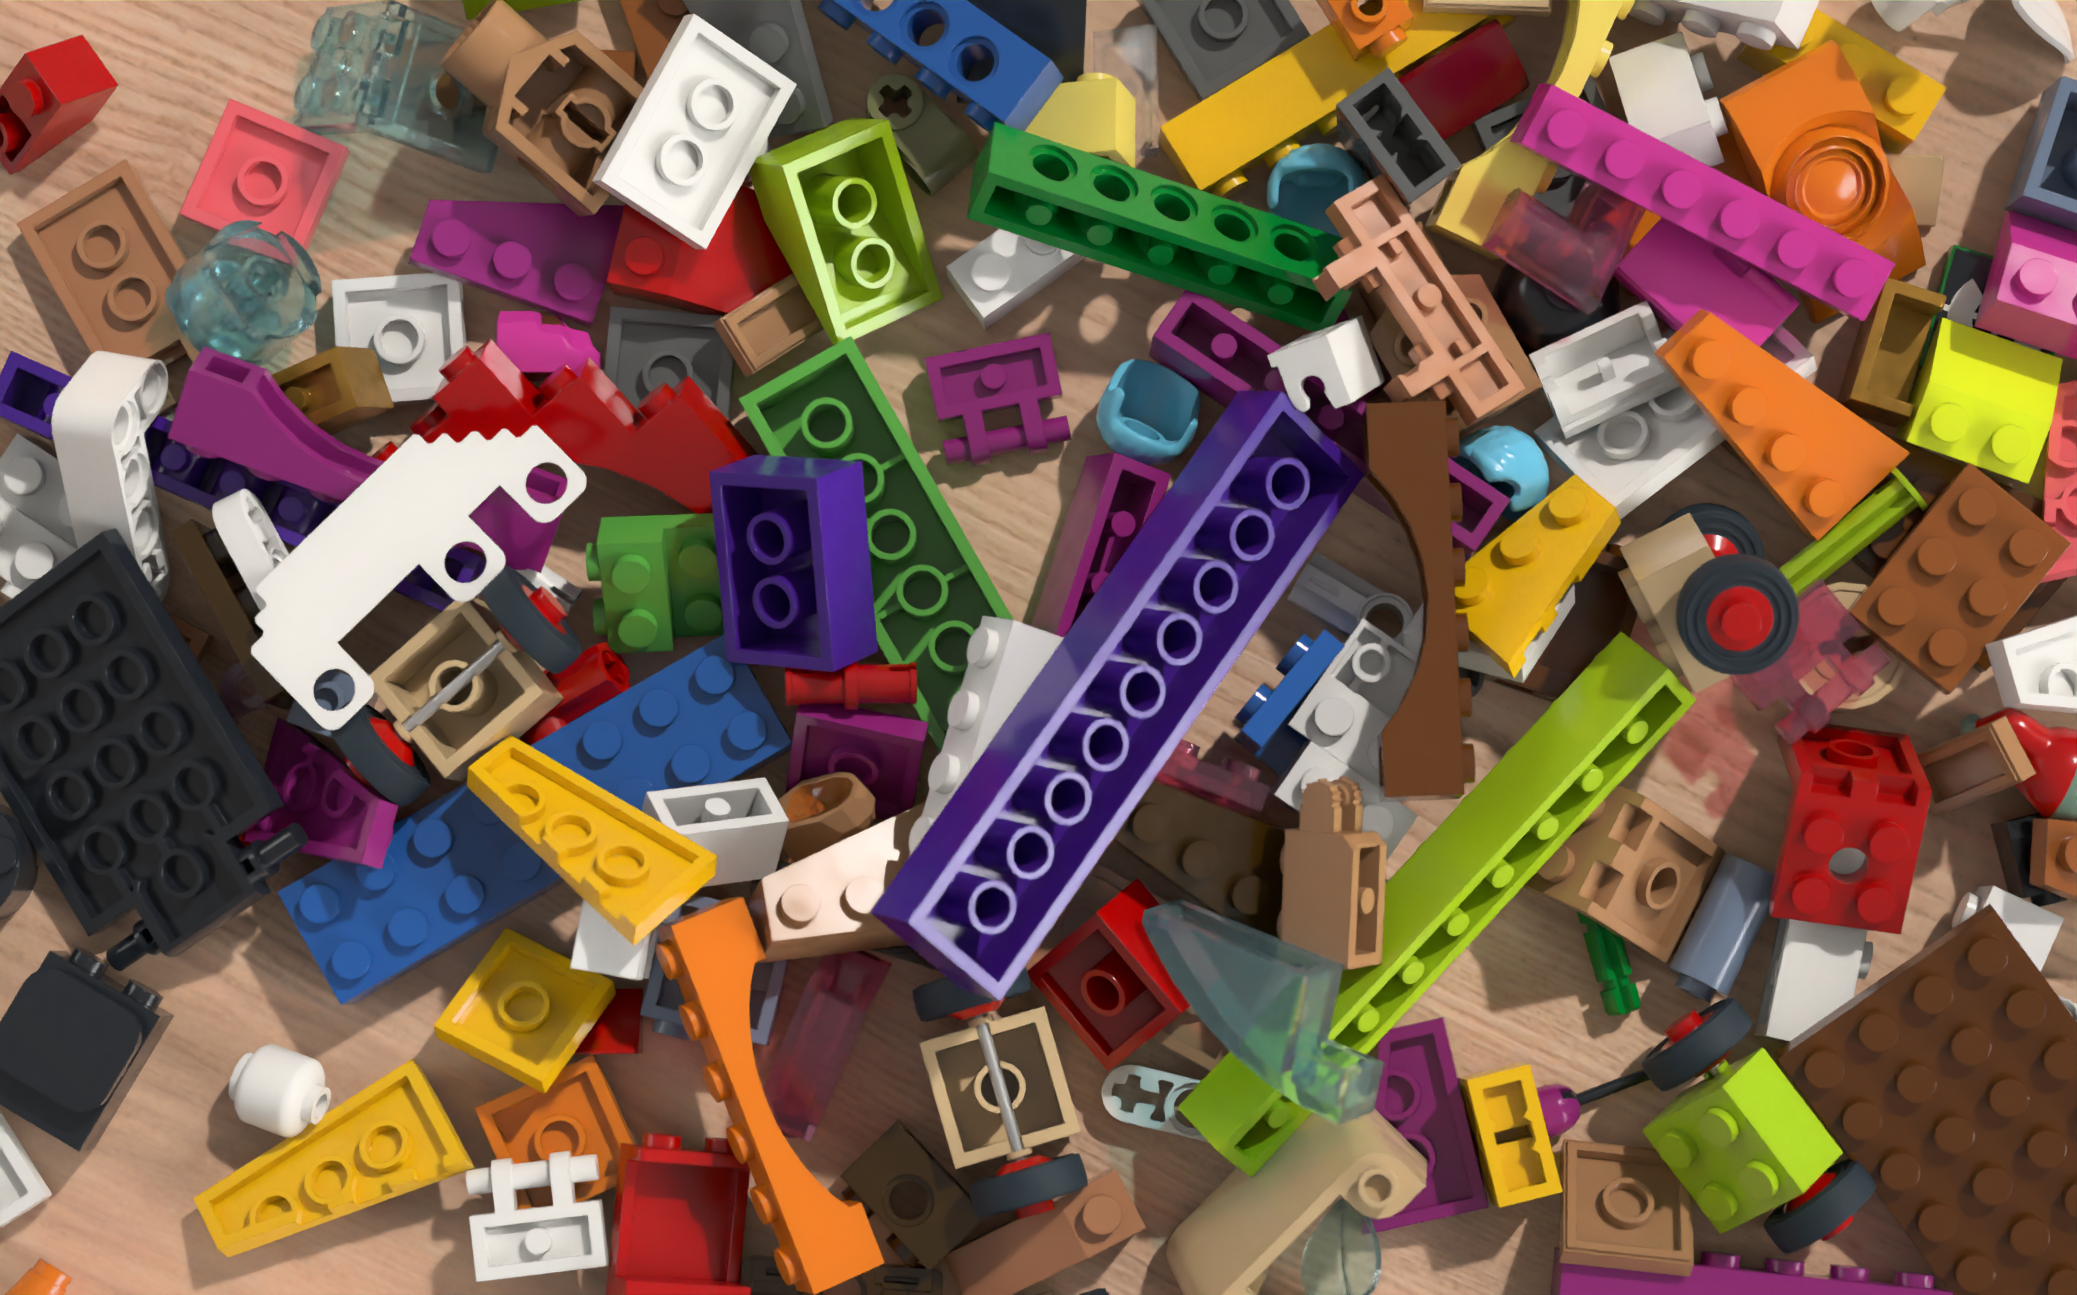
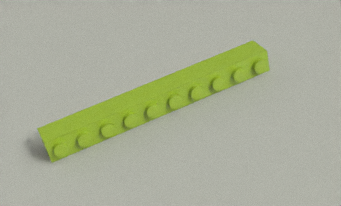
[1177,631,1696,1178]

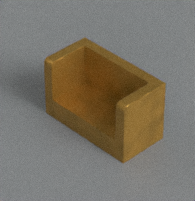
[1837,277,1947,428]
[271,346,394,435]

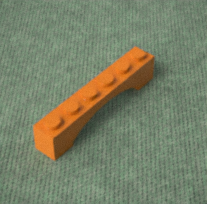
[655,897,885,1295]

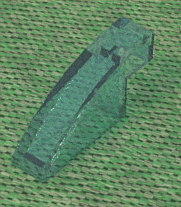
[1142,899,1384,1126]

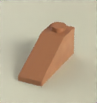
[944,1166,1146,1295]

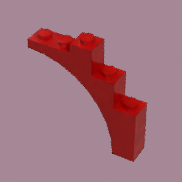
[371,339,759,514]

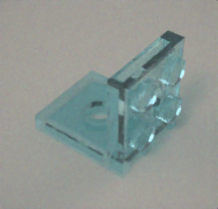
[294,0,499,173]

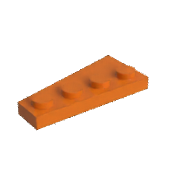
[1654,309,1910,541]

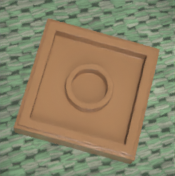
[1559,1139,1694,1277]

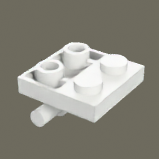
[1287,618,1418,788]

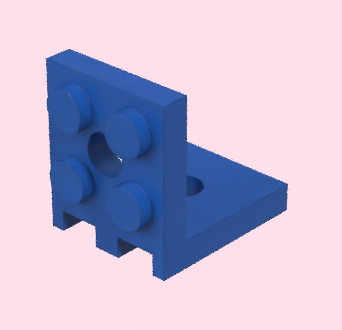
[1234,629,1345,777]

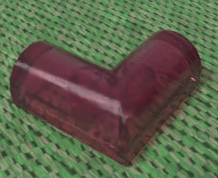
[1481,180,1646,315]

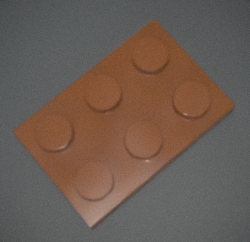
[1845,462,2071,695]

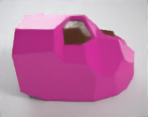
[496,311,602,382]

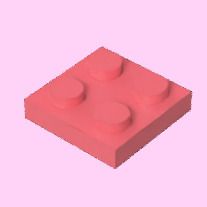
[179,98,350,266]

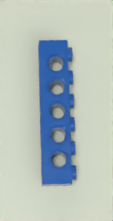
[817,0,1064,133]

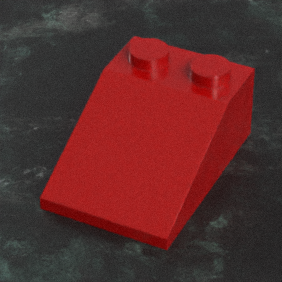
[606,186,793,316]

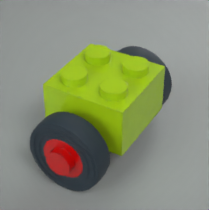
[1641,997,1876,1254]

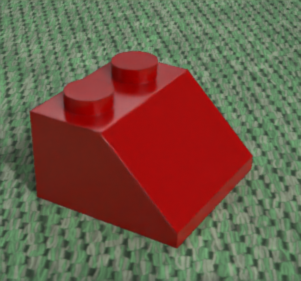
[1027,878,1222,1072]

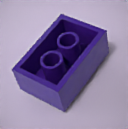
[709,455,878,672]

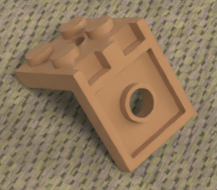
[1523,785,1726,964]

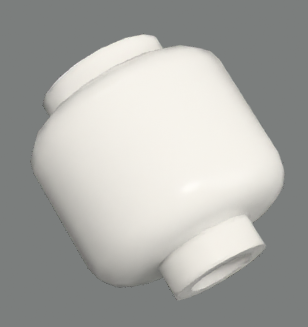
[229,1044,331,1138]

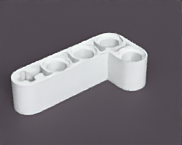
[51,351,170,602]

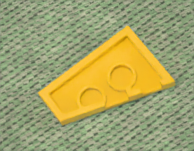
[1455,474,1621,678]

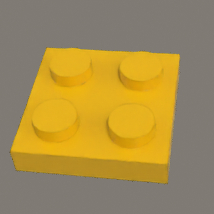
[433,927,616,1094]

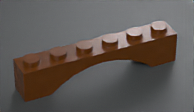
[1362,400,1475,802]

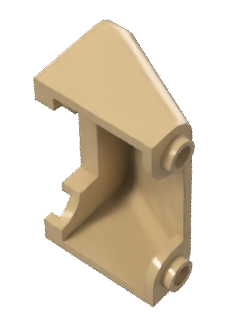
[1166,1083,1427,1295]

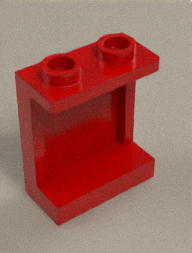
[606,1133,751,1295]

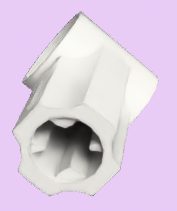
[1287,552,1413,647]

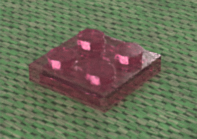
[1155,739,1270,816]

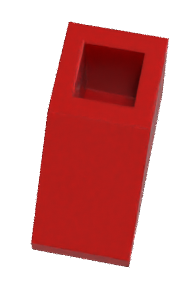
[0,34,118,175]

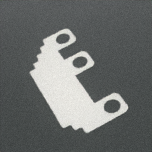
[251,426,587,730]

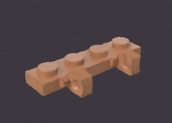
[1312,173,1526,427]

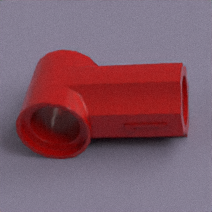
[519,642,630,746]

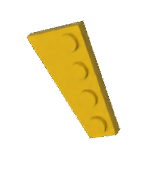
[467,735,718,946]
[193,1059,475,1258]

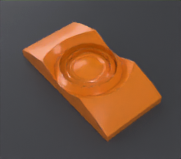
[1718,40,1926,324]

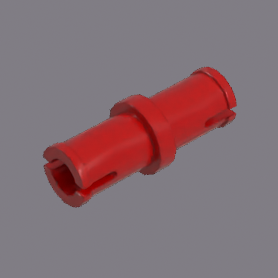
[785,661,917,710]

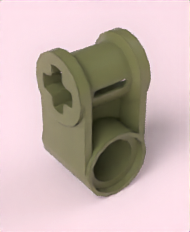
[866,73,980,197]

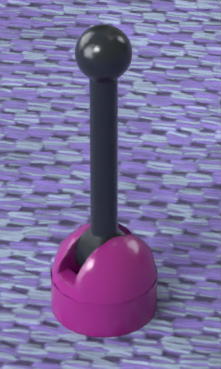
[1536,1069,1651,1139]

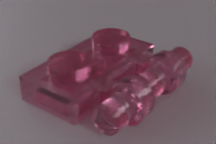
[1729,578,1891,745]

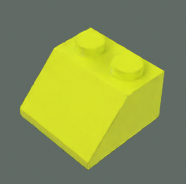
[1896,317,2063,484]

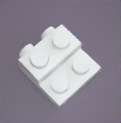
[0,433,78,599]

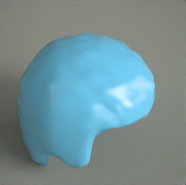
[1267,143,1367,237]
[1096,359,1201,466]
[1450,425,1550,522]

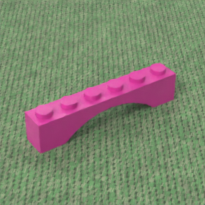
[1510,83,1895,321]

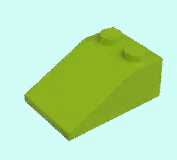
[749,117,943,345]

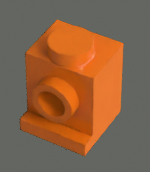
[1316,0,1414,61]

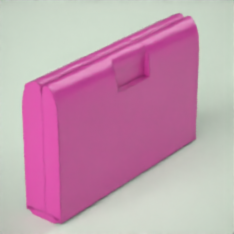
[1611,218,1800,347]

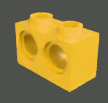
[1459,1062,1563,1208]

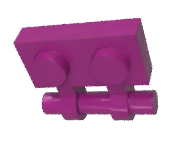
[925,333,1071,467]

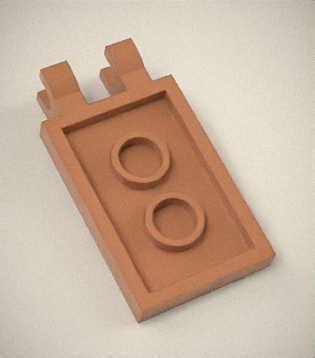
[17,159,224,416]

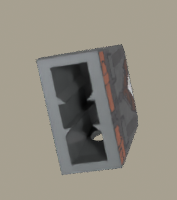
[1336,67,1462,206]

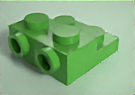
[586,513,724,653]

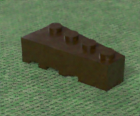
[1112,778,1307,972]

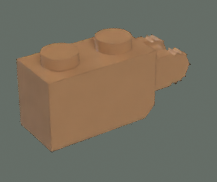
[1277,776,1387,969]

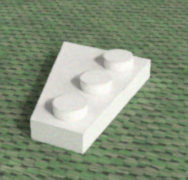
[1985,615,2077,714]

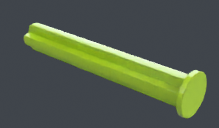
[1779,467,1928,601]

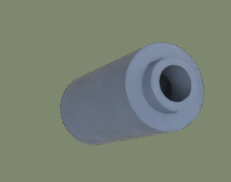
[1668,853,1775,1003]

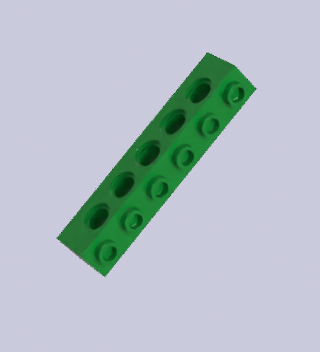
[967,122,1353,332]

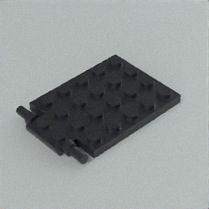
[0,529,308,971]

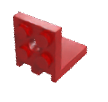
[1768,718,1932,934]

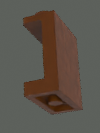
[1484,544,1638,703]

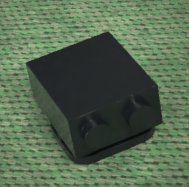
[0,946,174,1152]

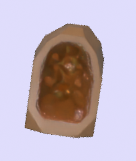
[779,771,875,863]

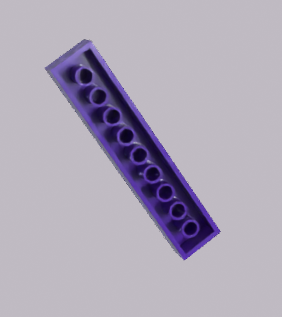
[870,390,1365,1001]

